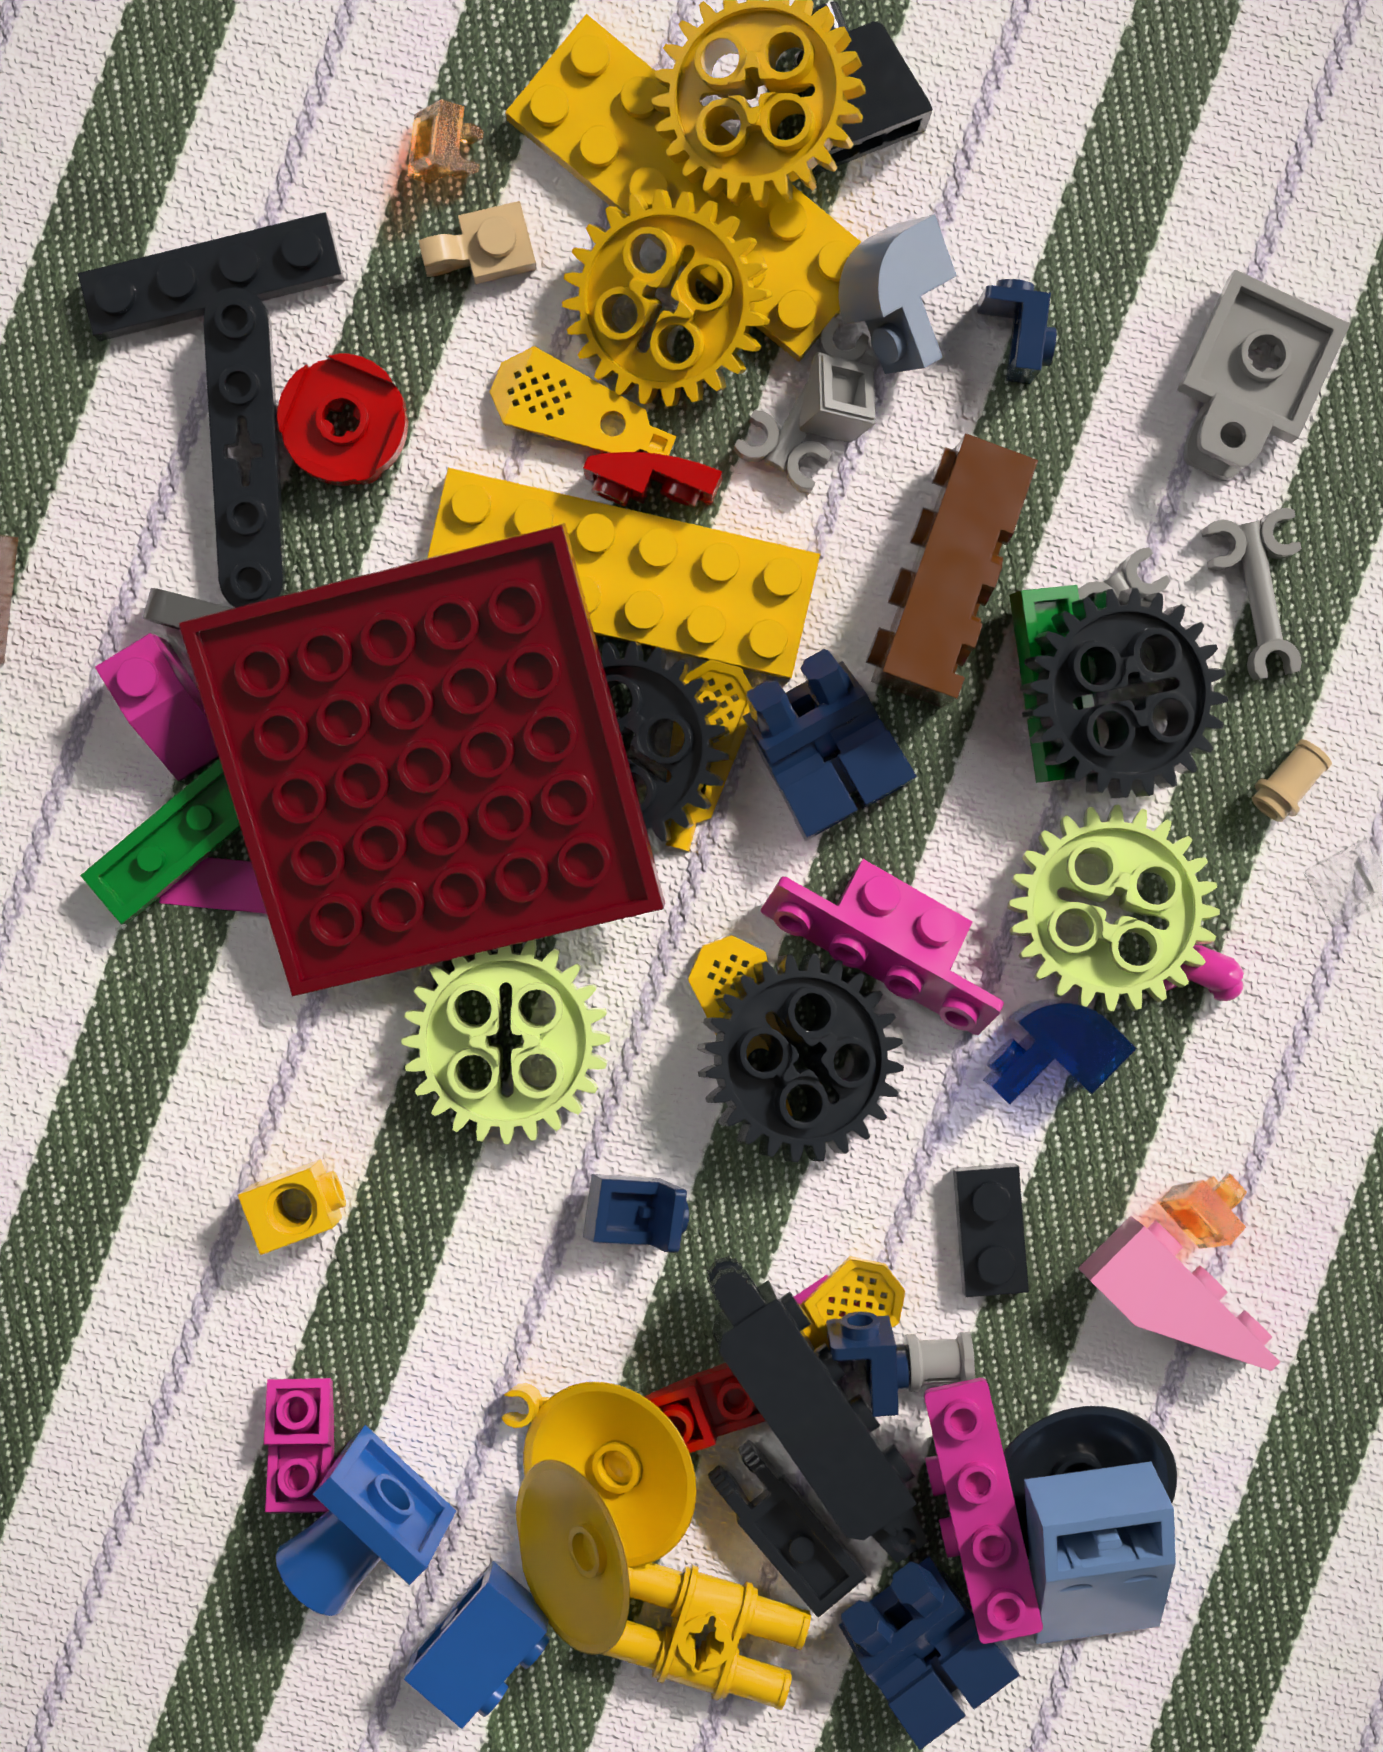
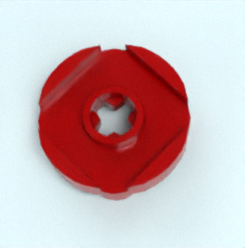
[277,353,408,486]

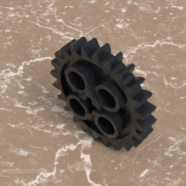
[1020,587,1228,799]
[602,641,729,842]
[697,954,904,1162]

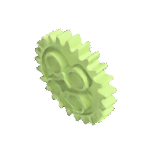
[1007,805,1220,1013]
[401,939,610,1144]

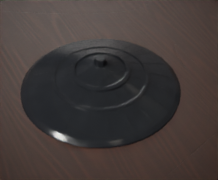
[1004,1406,1177,1559]

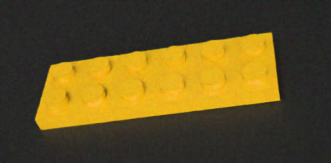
[505,14,861,362]
[427,467,820,680]

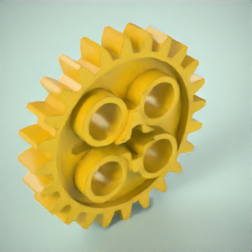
[652,0,865,208]
[562,189,772,406]

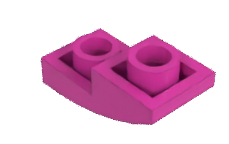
[264,1378,334,1514]

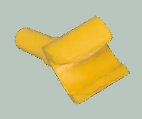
[502,1383,549,1428]

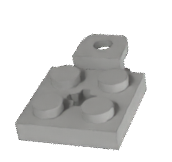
[1177,269,1351,481]

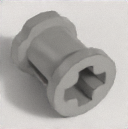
[904,1332,975,1392]

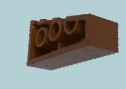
[866,433,1038,708]

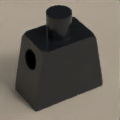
[793,2,933,176]

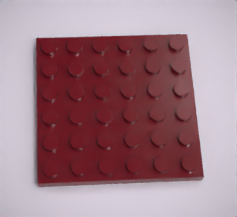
[179,523,665,997]

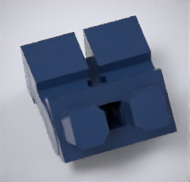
[742,649,917,842]
[838,1557,1020,1750]

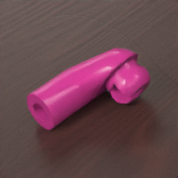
[1163,945,1244,1001]

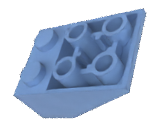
[1024,1462,1176,1644]

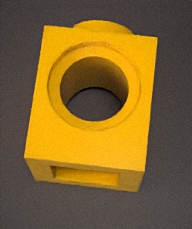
[238,1159,346,1255]

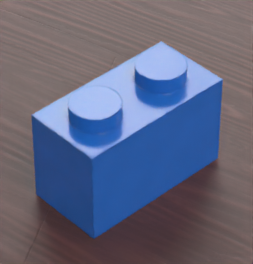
[404,1561,550,1729]

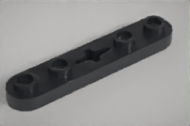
[203,287,286,608]

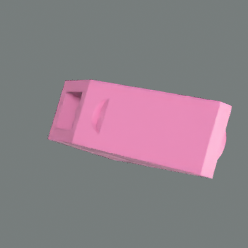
[1078,1216,1280,1371]

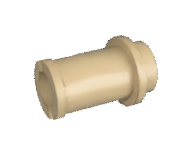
[1252,739,1332,822]

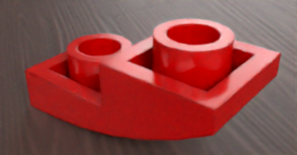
[583,452,723,508]
[644,1363,766,1453]

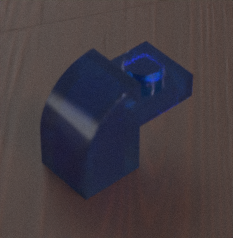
[983,999,1137,1105]

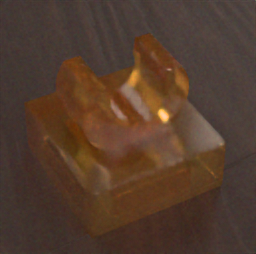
[407,99,484,184]
[1158,1173,1247,1249]

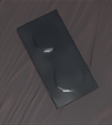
[953,1163,1029,1297]

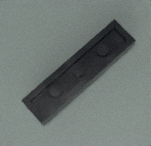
[78,212,345,341]

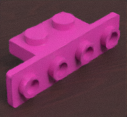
[760,859,1004,1035]
[924,1378,1043,1644]

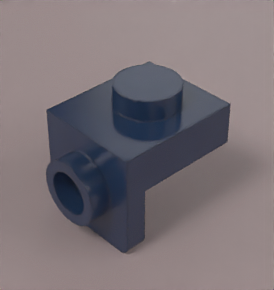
[977,279,1057,384]
[583,1174,689,1253]
[826,1312,909,1417]

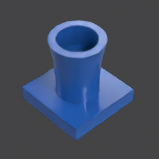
[276,1425,456,1616]

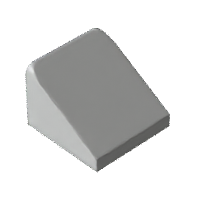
[799,352,876,442]

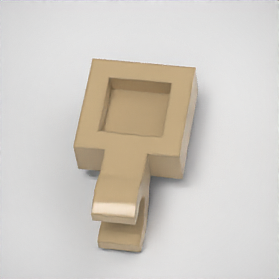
[418,201,536,285]

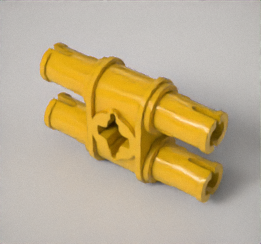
[600,1562,811,1710]

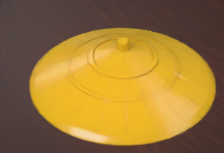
[523,1382,696,1568]
[515,1460,630,1655]

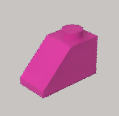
[95,633,219,781]

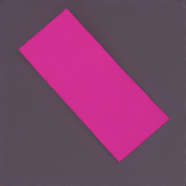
[159,857,267,914]

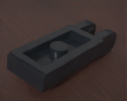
[707,1440,867,1618]

